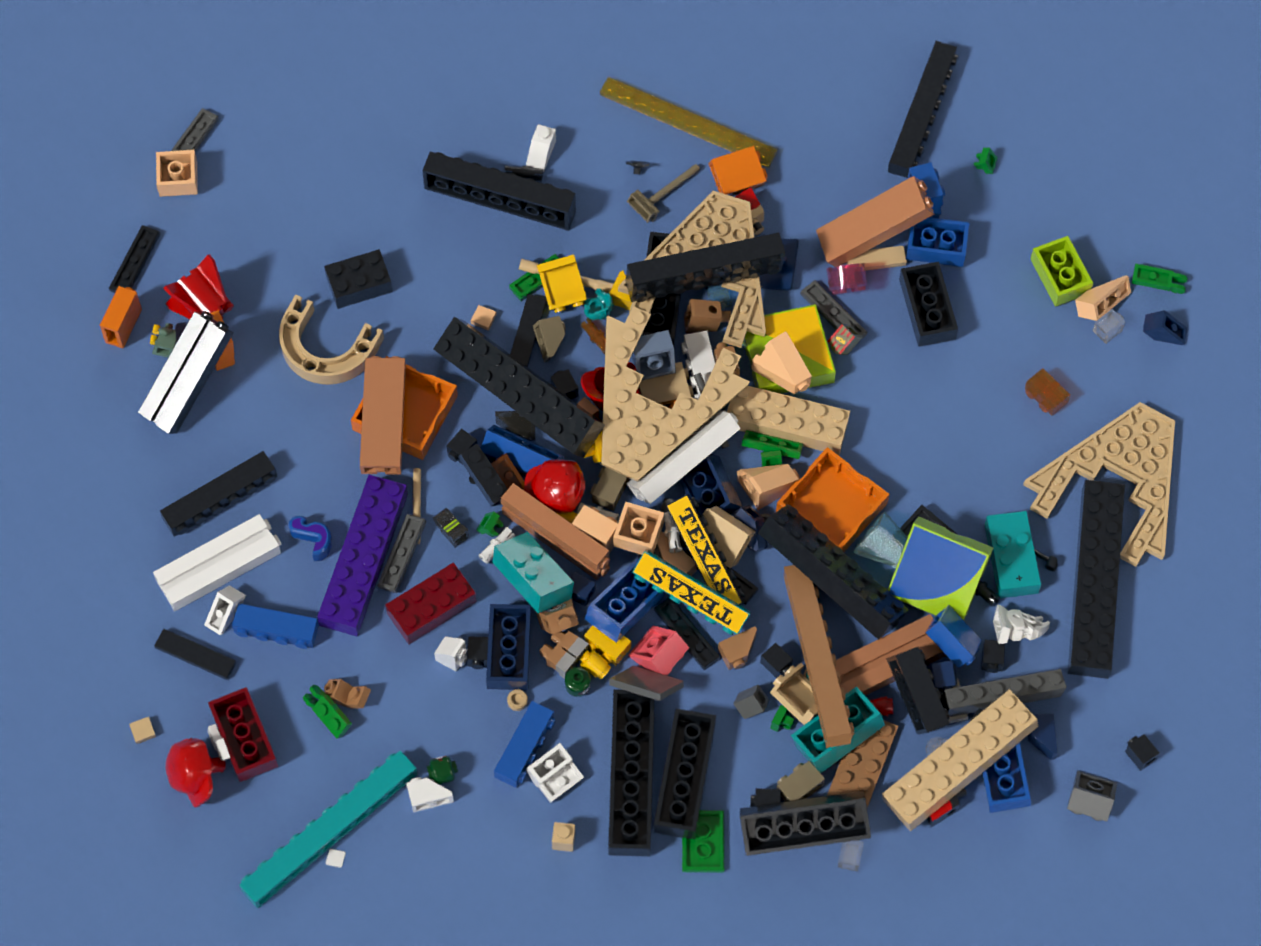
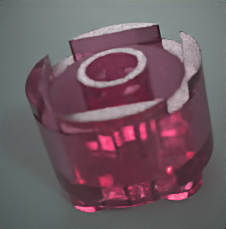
[826,263,868,295]

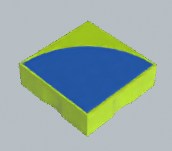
[888,516,994,620]

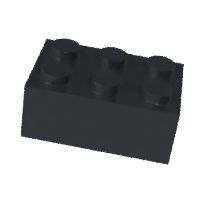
[324,249,393,309]

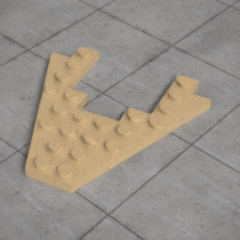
[618,191,766,348]
[601,306,750,482]
[1023,402,1175,567]

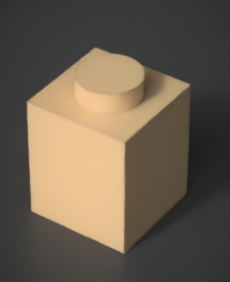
[552,822,575,852]

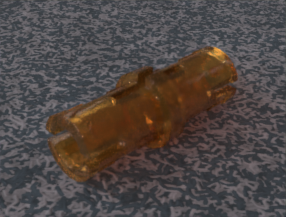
[581,318,606,355]

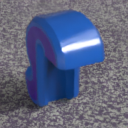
[288,516,332,561]

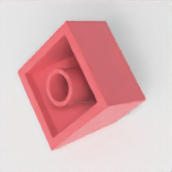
[628,626,689,675]

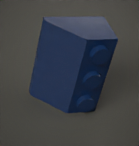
[680,454,743,515]

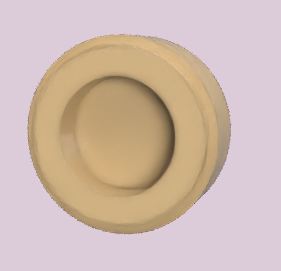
[507,689,528,711]

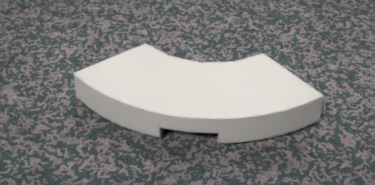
[208,724,230,761]

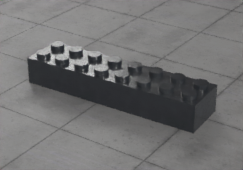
[422,151,576,231]
[625,233,785,302]
[758,504,909,640]
[608,689,654,857]

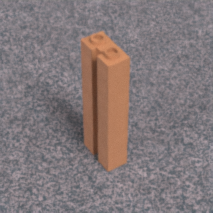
[816,176,934,268]
[360,356,406,475]
[501,483,610,580]
[834,614,947,696]

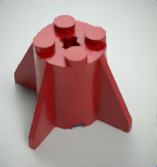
[164,254,234,319]

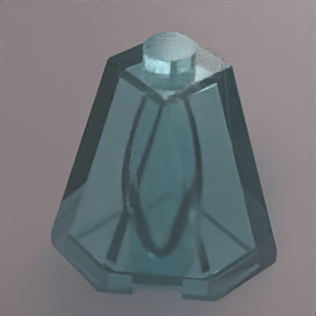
[853,511,908,568]

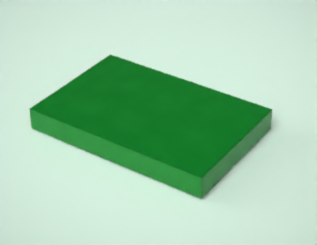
[682,810,724,873]

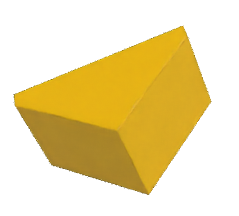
[609,271,632,310]

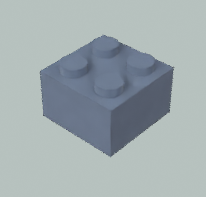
[631,330,676,380]

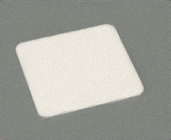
[326,849,345,868]

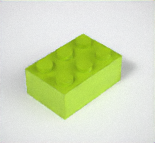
[1030,236,1093,307]

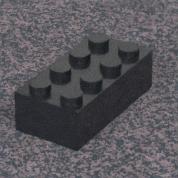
[899,261,958,347]
[886,647,950,735]

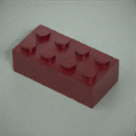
[385,562,477,644]
[208,687,278,782]

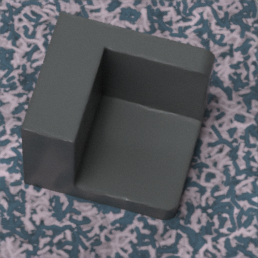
[733,684,769,719]

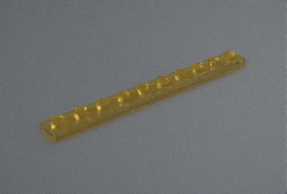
[600,77,777,168]

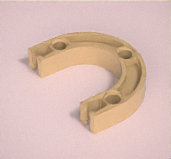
[279,295,384,385]

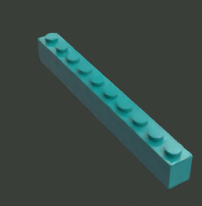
[239,751,418,909]

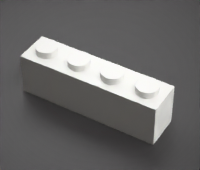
[681,331,724,408]

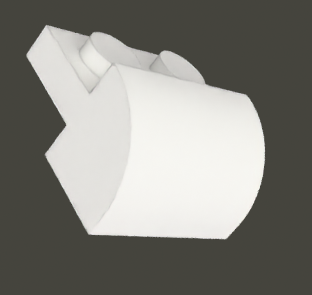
[527,743,584,803]

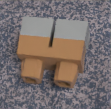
[540,631,589,679]

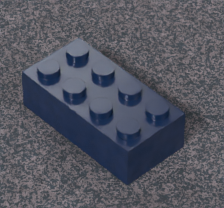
[486,604,531,690]

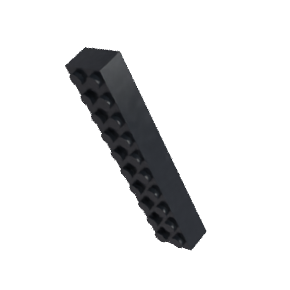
[433,317,605,458]
[1068,480,1125,679]

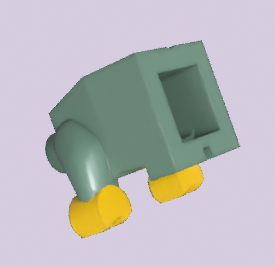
[150,323,176,358]

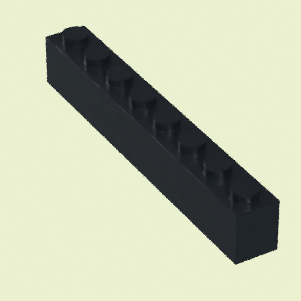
[888,41,959,178]

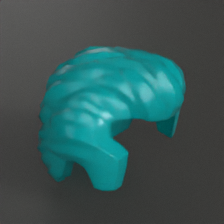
[584,288,614,320]

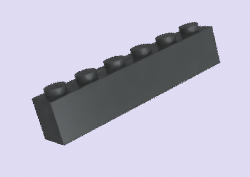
[940,669,1067,717]

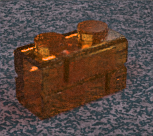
[1025,368,1071,416]

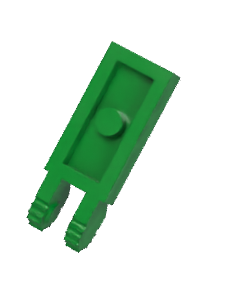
[1131,263,1188,294]
[303,684,352,739]

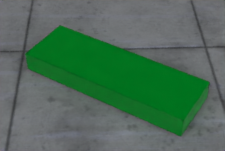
[509,254,559,301]
[741,430,803,459]

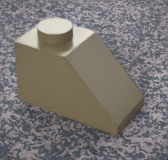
[533,316,566,362]

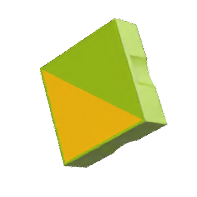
[743,304,836,394]

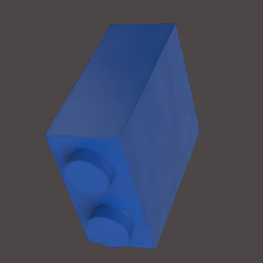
[925,605,982,668]

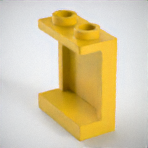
[537,254,587,313]

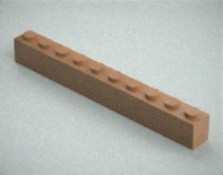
[784,565,854,748]

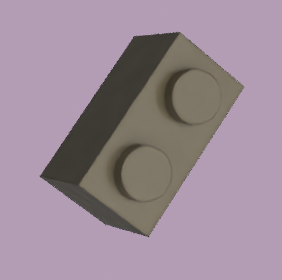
[590,467,630,511]
[777,761,825,802]

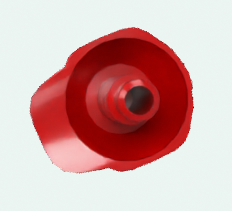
[581,362,641,411]
[524,459,585,514]
[165,738,226,808]

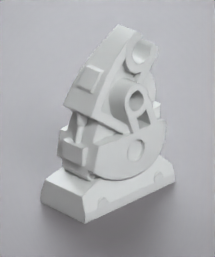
[993,604,1050,644]

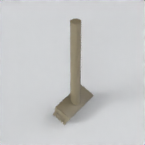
[627,164,700,223]

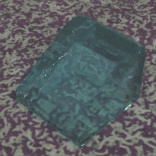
[707,285,732,309]

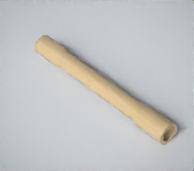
[519,258,614,293]

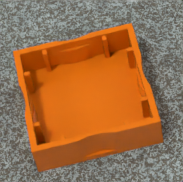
[351,356,458,460]
[776,447,890,552]

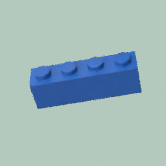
[481,425,565,474]
[232,603,319,649]
[494,701,556,788]

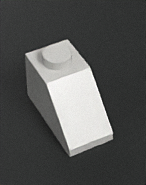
[526,124,556,172]
[204,585,246,635]
[406,777,454,813]

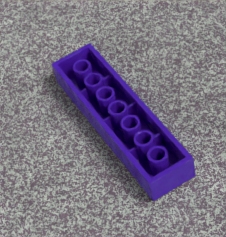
[317,475,408,637]

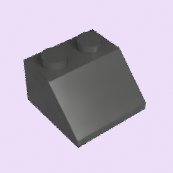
[1067,770,1117,821]

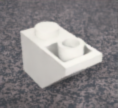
[434,637,467,672]

